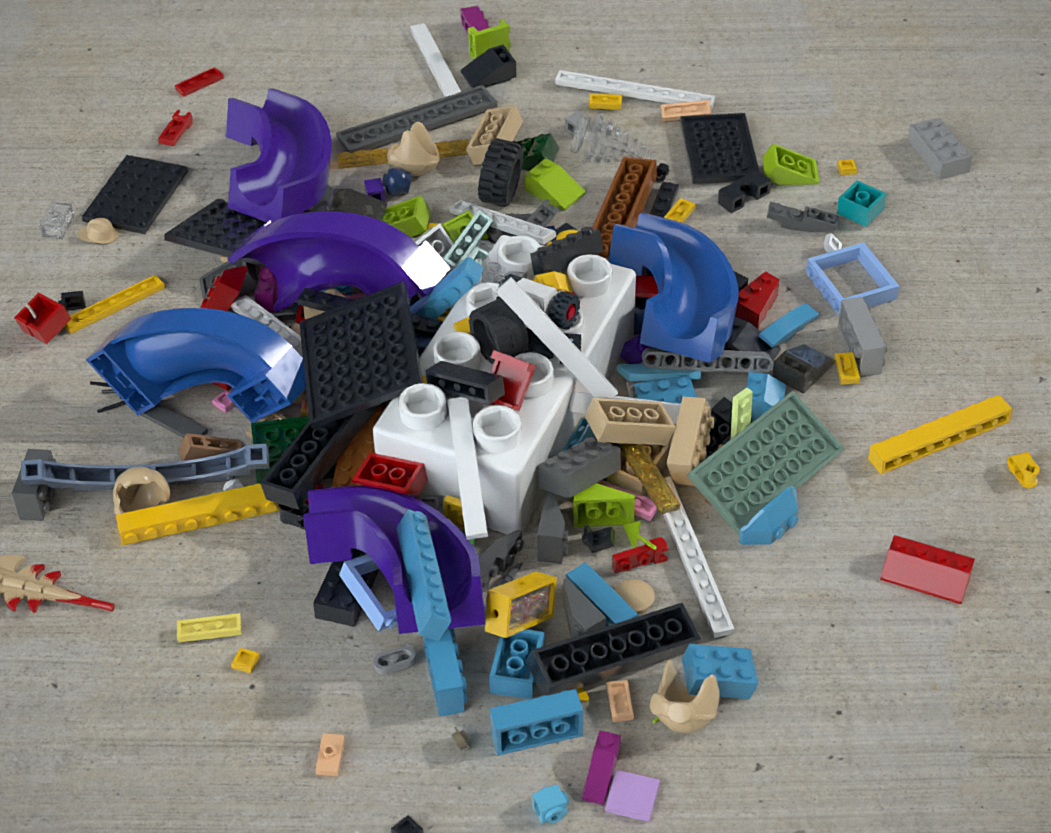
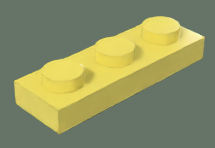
[177,613,242,642]

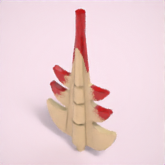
[0,555,115,613]

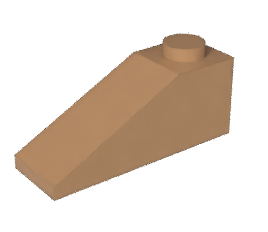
[178,433,243,461]

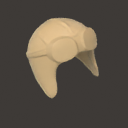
[387,122,439,177]
[650,660,719,733]

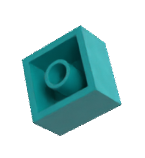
[836,180,887,227]

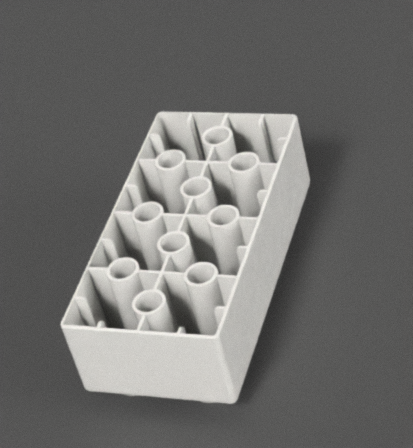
[373,235,636,534]

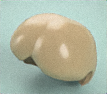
[113,467,170,515]

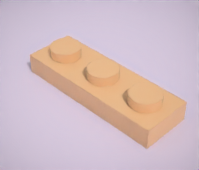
[661,100,711,122]

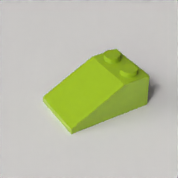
[762,143,819,185]
[525,158,586,211]
[375,195,431,237]
[572,483,635,528]

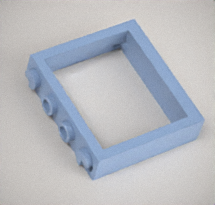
[805,242,899,315]
[339,554,398,631]

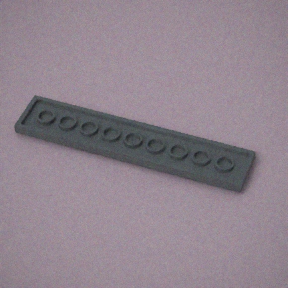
[336,85,497,156]

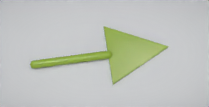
[622,521,657,550]

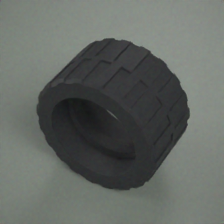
[469,298,528,364]

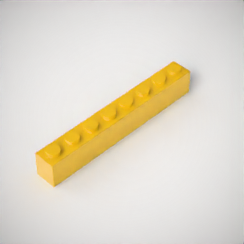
[868,395,1013,475]
[116,483,279,546]

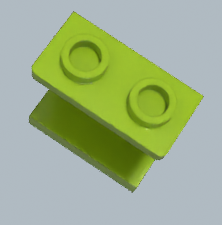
[468,19,511,60]

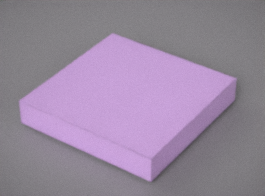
[605,770,660,822]

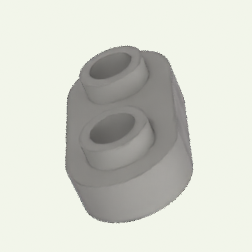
[374,646,416,675]

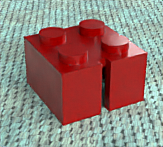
[14,292,71,345]

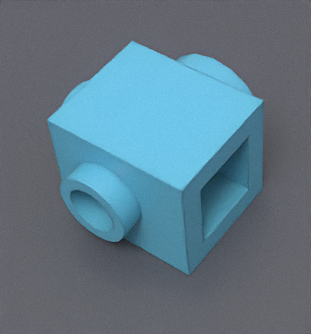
[532,784,569,824]

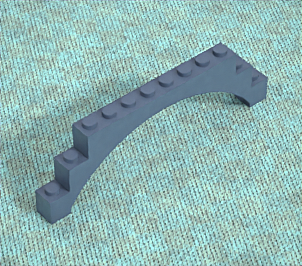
[21,444,269,492]

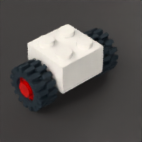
[496,274,580,330]

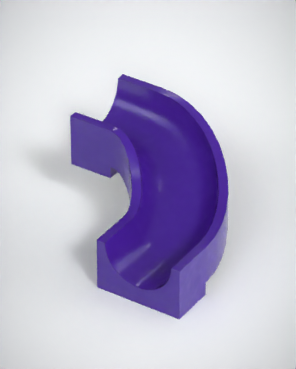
[226,88,332,222]
[227,211,450,313]
[303,485,486,634]

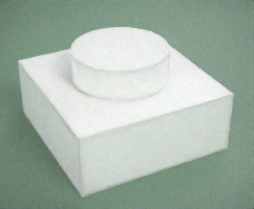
[823,233,842,253]

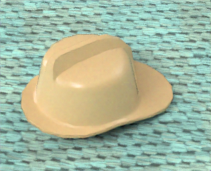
[78,218,118,244]

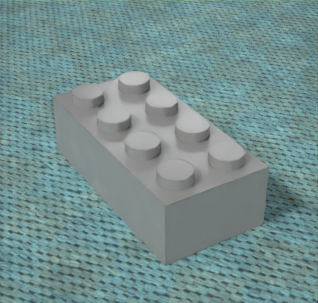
[908,118,972,180]
[838,297,887,377]

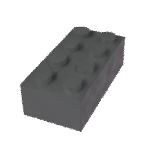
[537,438,621,498]

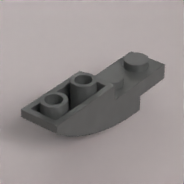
[766,202,839,232]
[479,530,524,592]

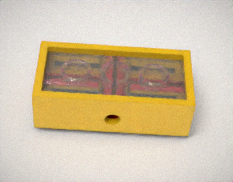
[485,571,557,638]

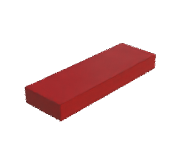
[175,67,224,97]

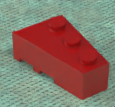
[735,271,780,330]

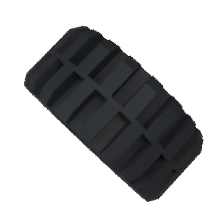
[478,138,524,207]

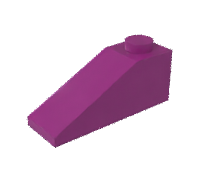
[582,730,621,805]

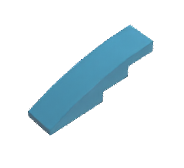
[759,303,819,347]

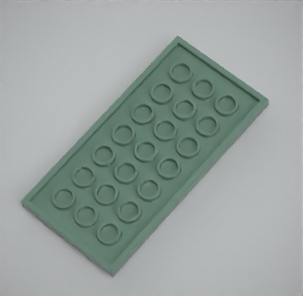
[687,391,845,537]

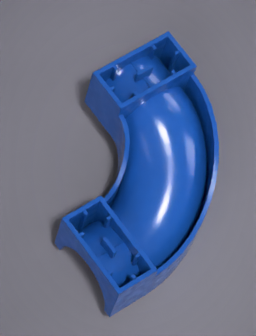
[608,213,739,363]
[86,308,306,423]

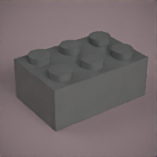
[12,449,56,521]

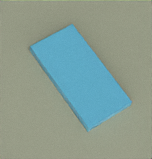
[617,362,701,382]

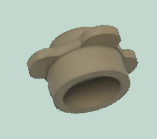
[451,727,471,750]

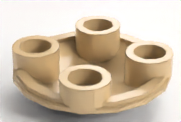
[614,579,655,614]

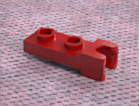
[158,110,193,146]
[612,537,669,574]

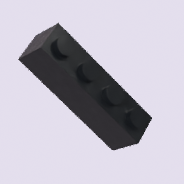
[530,226,603,275]
[425,361,505,404]

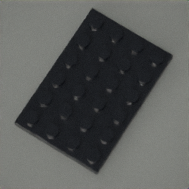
[680,113,760,184]
[82,155,188,234]

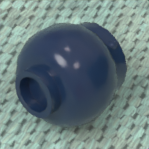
[382,167,411,196]

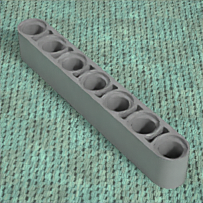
[642,347,773,373]

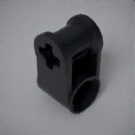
[279,503,310,530]

